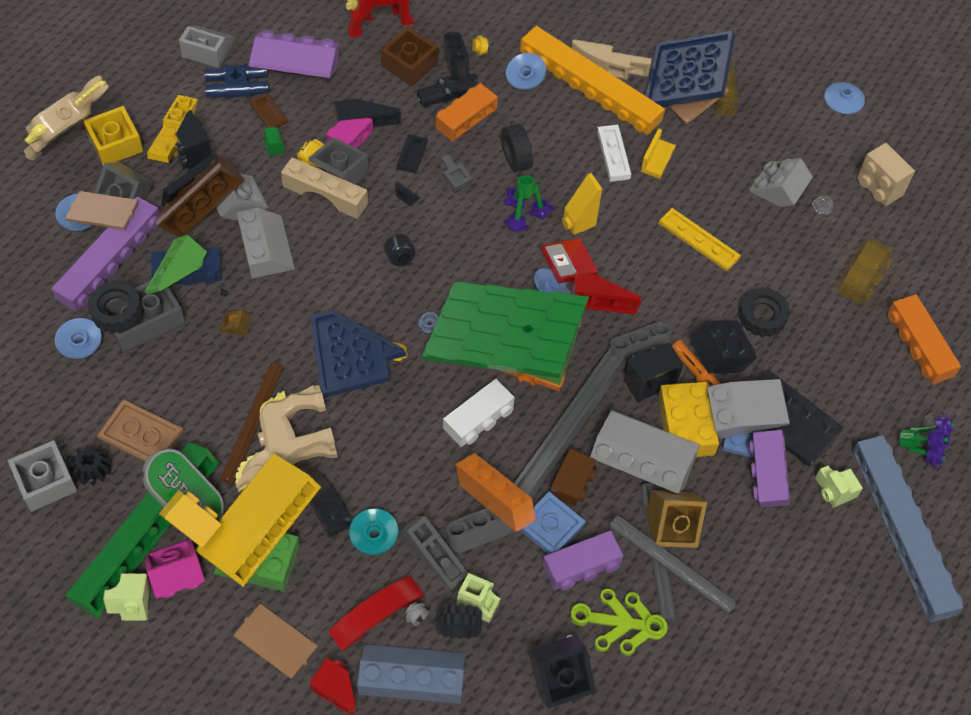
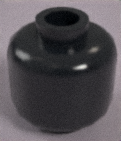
[384,234,416,266]

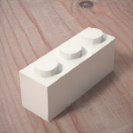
[443,379,515,447]

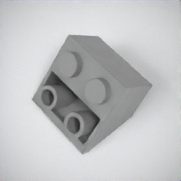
[179,26,236,68]
[749,158,813,207]

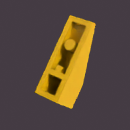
[562,173,602,235]

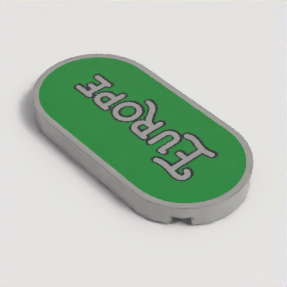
[143,449,224,522]

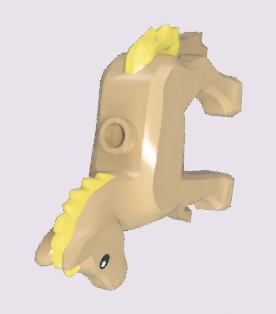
[24,75,109,160]
[235,385,338,493]

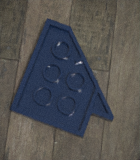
[310,310,406,398]

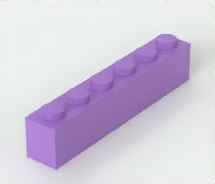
[51,196,159,312]

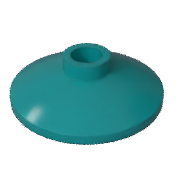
[349,509,398,555]

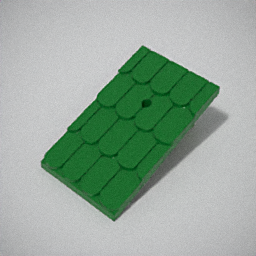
[422,282,589,385]

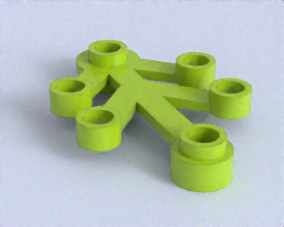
[570,589,668,656]

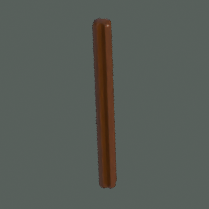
[220,362,283,485]

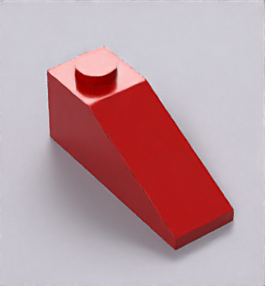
[570,272,641,314]

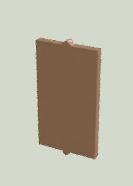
[65,191,139,230]
[233,604,318,679]

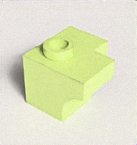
[815,466,863,508]
[456,573,500,623]
[103,574,150,621]

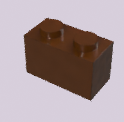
[550,448,598,508]

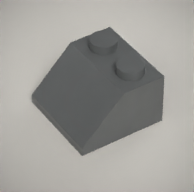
[308,137,369,184]
[94,162,153,200]

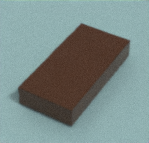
[249,93,288,128]

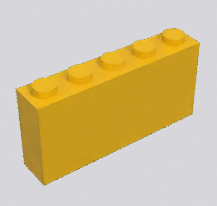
[195,453,321,587]

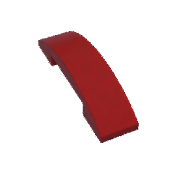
[328,576,425,652]

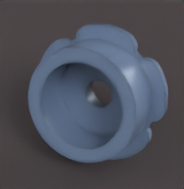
[418,312,439,333]

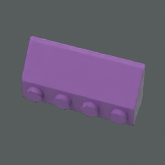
[249,30,340,78]

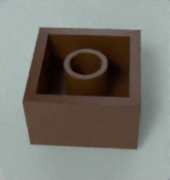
[381,26,438,86]

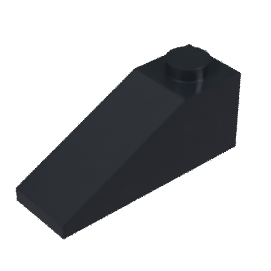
[335,99,401,128]
[308,469,350,538]

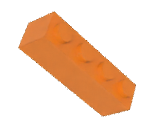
[888,294,961,385]
[455,453,536,532]

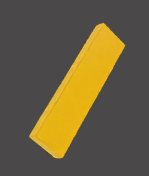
[658,208,741,271]

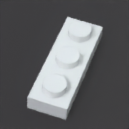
[597,125,631,182]

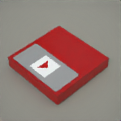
[541,238,598,284]

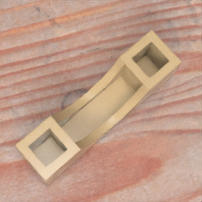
[281,158,368,219]

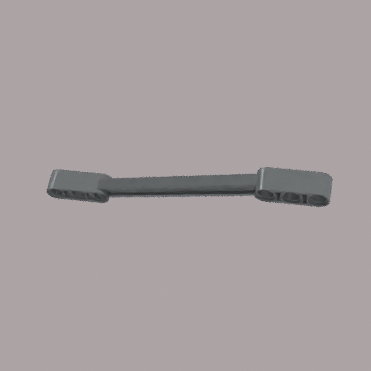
[446,322,672,553]

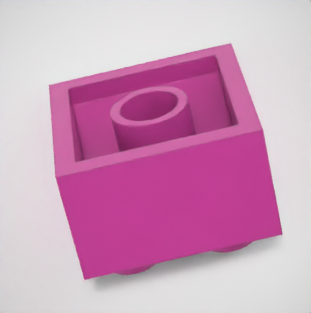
[144,539,205,599]

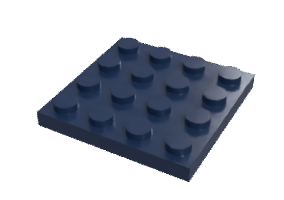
[645,30,735,106]

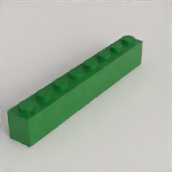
[65,442,219,618]

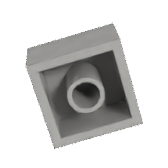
[7,440,77,512]

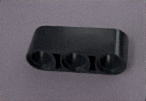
[443,32,469,79]

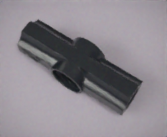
[416,73,479,107]

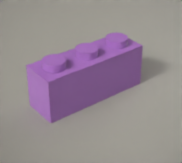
[750,430,790,507]
[542,531,623,590]

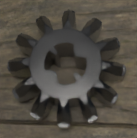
[69,444,112,486]

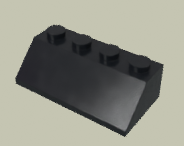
[759,370,844,467]

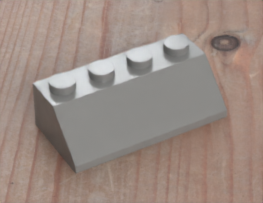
[590,410,700,494]

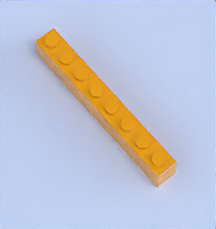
[520,26,665,135]

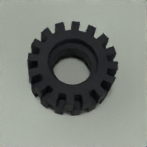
[436,603,482,639]

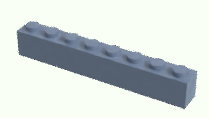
[852,435,963,623]

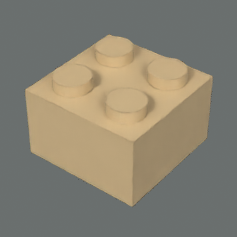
[857,143,915,206]

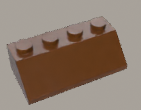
[155,155,245,237]

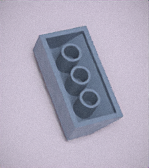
[357,644,465,704]

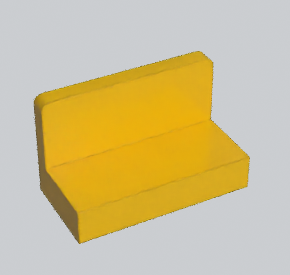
[641,128,676,179]

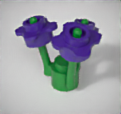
[504,176,554,232]
[900,414,954,469]

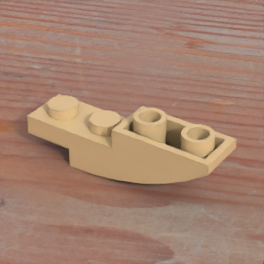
[572,40,652,79]

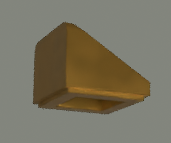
[220,309,251,336]

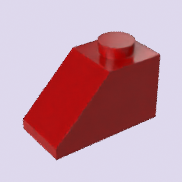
[309,658,356,715]

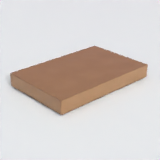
[97,399,184,462]

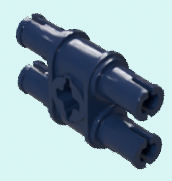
[204,63,269,99]

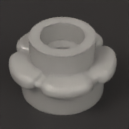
[406,603,429,626]

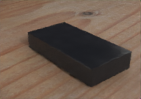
[396,134,428,174]

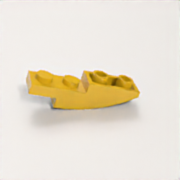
[147,95,198,163]

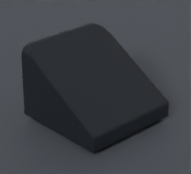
[395,182,421,207]

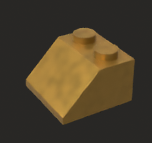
[647,490,707,548]

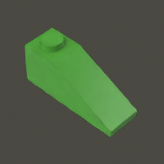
[145,235,207,294]

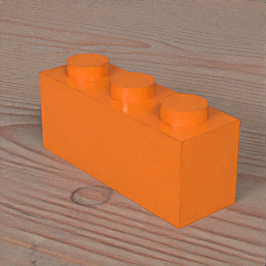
[436,83,498,142]

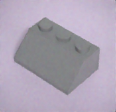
[236,207,295,279]

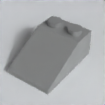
[708,379,790,439]

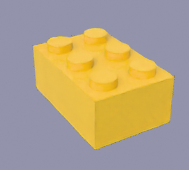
[657,382,719,457]

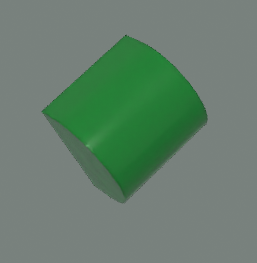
[264,127,285,156]

